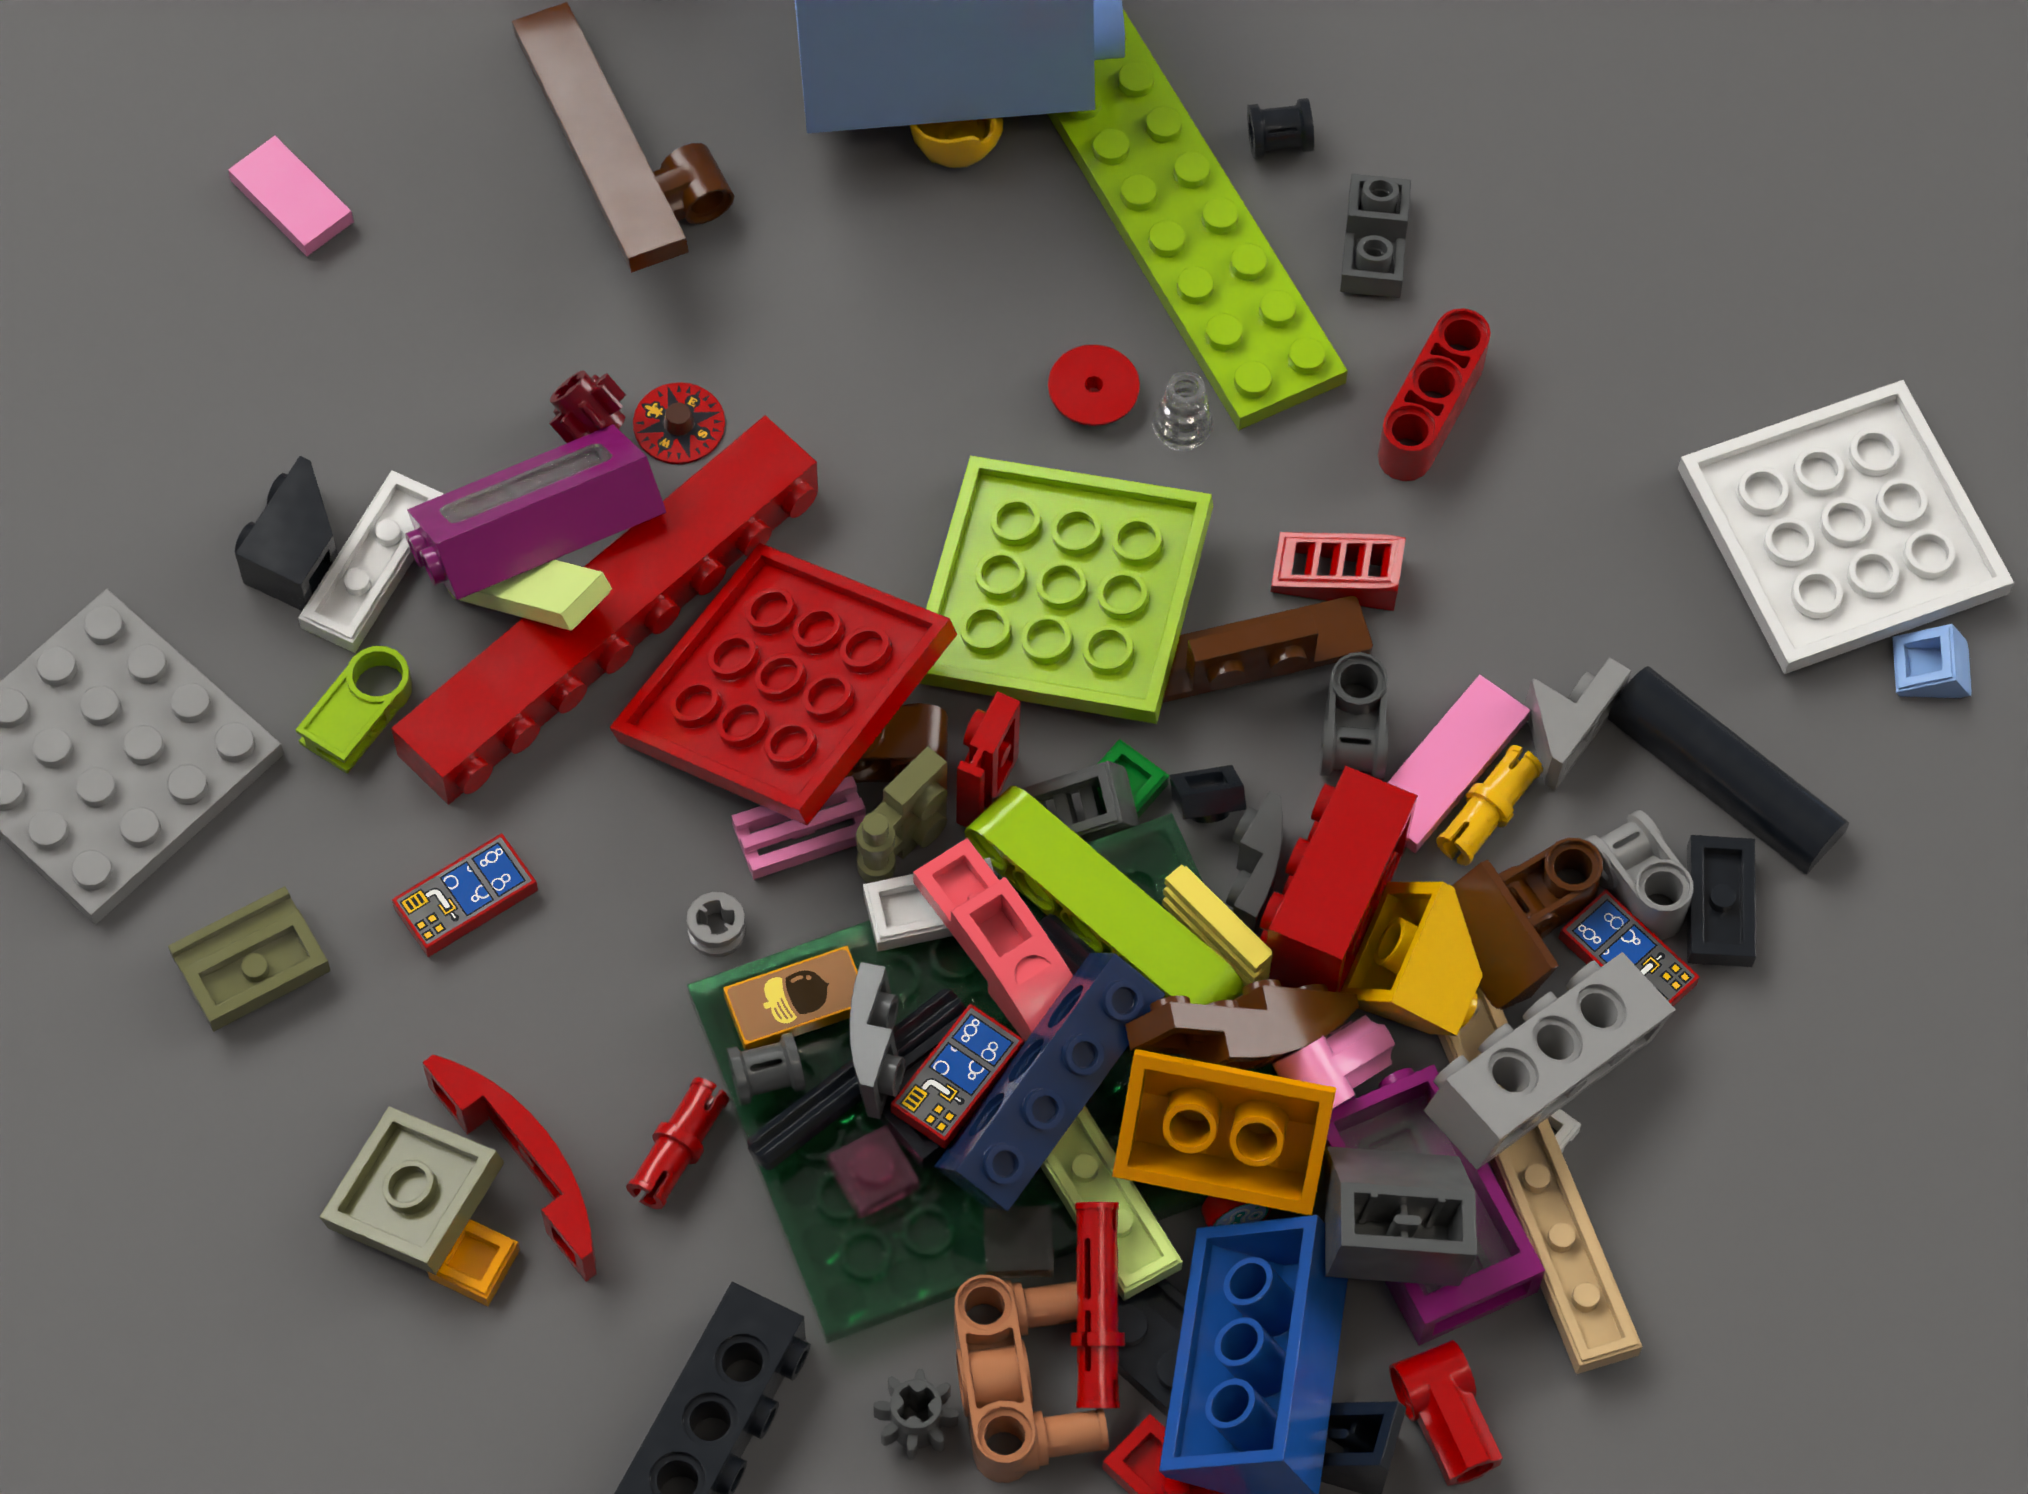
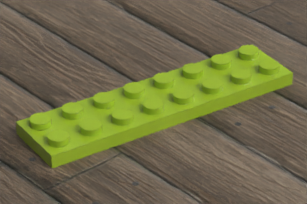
[1047,9,1348,431]

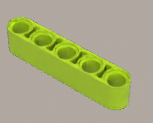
[964,786,1244,1005]

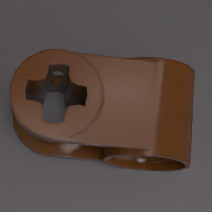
[845,703,948,783]
[1499,838,1603,939]

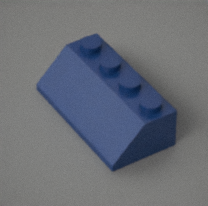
[1159,1215,1348,1494]

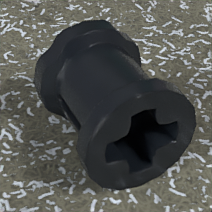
[1247,98,1314,158]

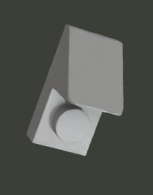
[1525,657,1631,791]

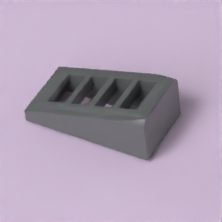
[992,761,1139,842]

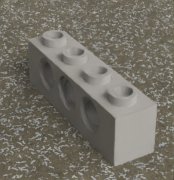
[1424,952,1676,1170]

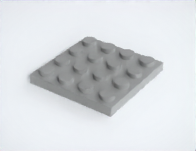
[0,589,284,925]

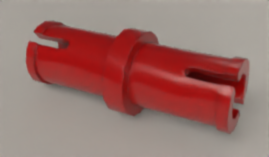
[626,1077,730,1210]

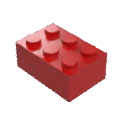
[1259,765,1418,992]

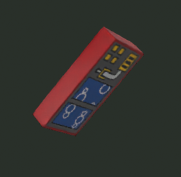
[392,833,538,957]
[1559,889,1700,1007]
[891,1003,1024,1149]

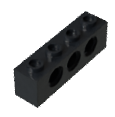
[614,1282,811,1494]

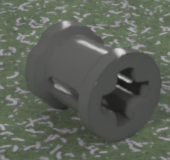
[726,1032,806,1106]

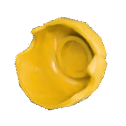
[910,118,1003,168]

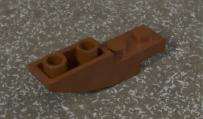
[1125,979,1359,1071]

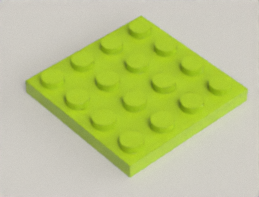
[919,455,1214,724]

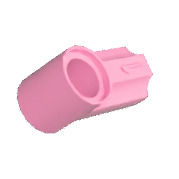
[1271,1015,1395,1108]

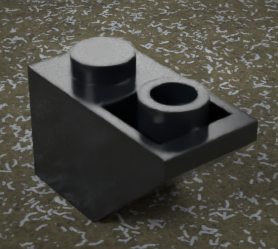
[235,456,338,611]

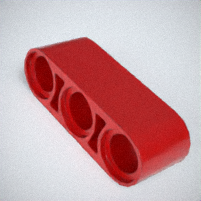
[1378,308,1491,481]

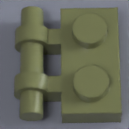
[856,746,948,884]

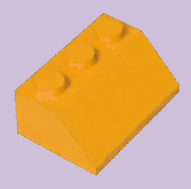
[1112,1049,1336,1216]

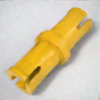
[1436,745,1543,866]

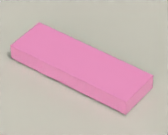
[1387,674,1531,853]

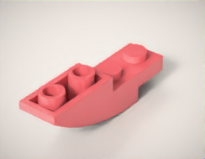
[913,838,1073,1042]

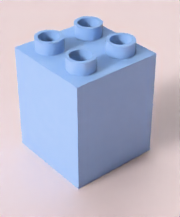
[795,0,1125,133]

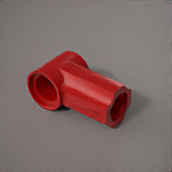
[1389,1340,1503,1486]

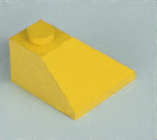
[1340,882,1483,1036]

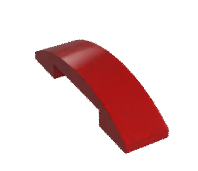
[422,1054,597,1282]

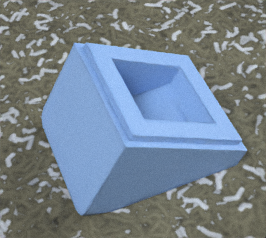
[1892,624,1972,698]

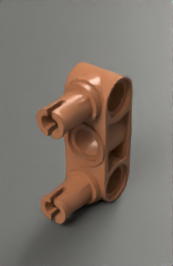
[954,1274,1109,1483]

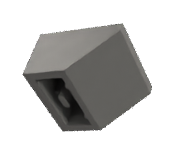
[1324,1146,1477,1286]

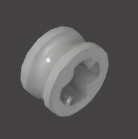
[686,892,746,957]

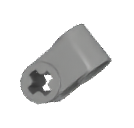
[1584,810,1693,940]

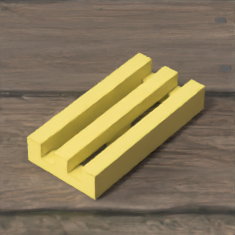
[1162,864,1272,986]

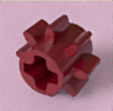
[549,370,626,443]

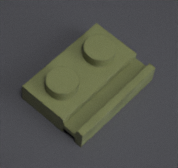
[168,886,331,1032]

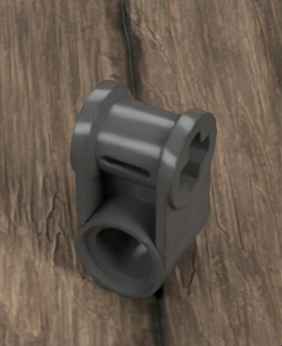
[1319,652,1388,780]

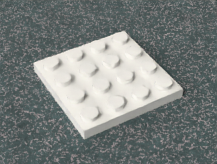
[1678,380,2014,674]

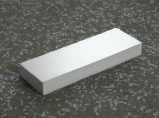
[298,470,443,653]

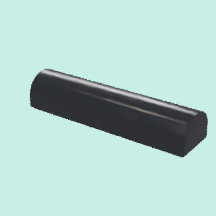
[1608,666,1849,875]

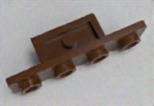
[1162,596,1373,703]

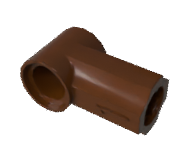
[653,143,735,224]

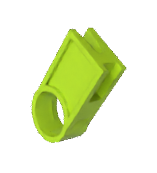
[295,646,412,774]

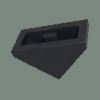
[1321,1401,1407,1494]

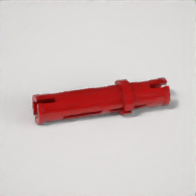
[1071,1202,1125,1409]

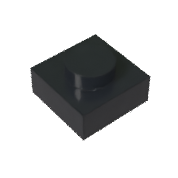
[1170,765,1246,823]

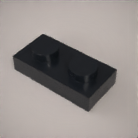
[1687,835,1756,967]

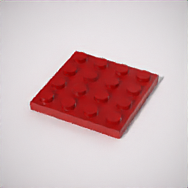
[610,542,957,826]

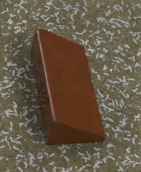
[1452,859,1559,1010]

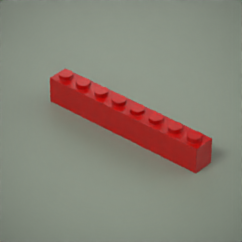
[391,415,818,805]

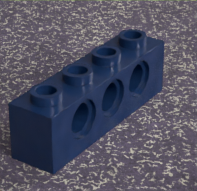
[934,953,1165,1211]

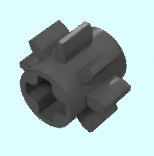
[873,1369,959,1460]

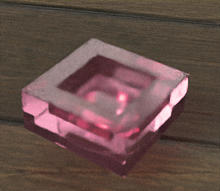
[827,1125,919,1219]

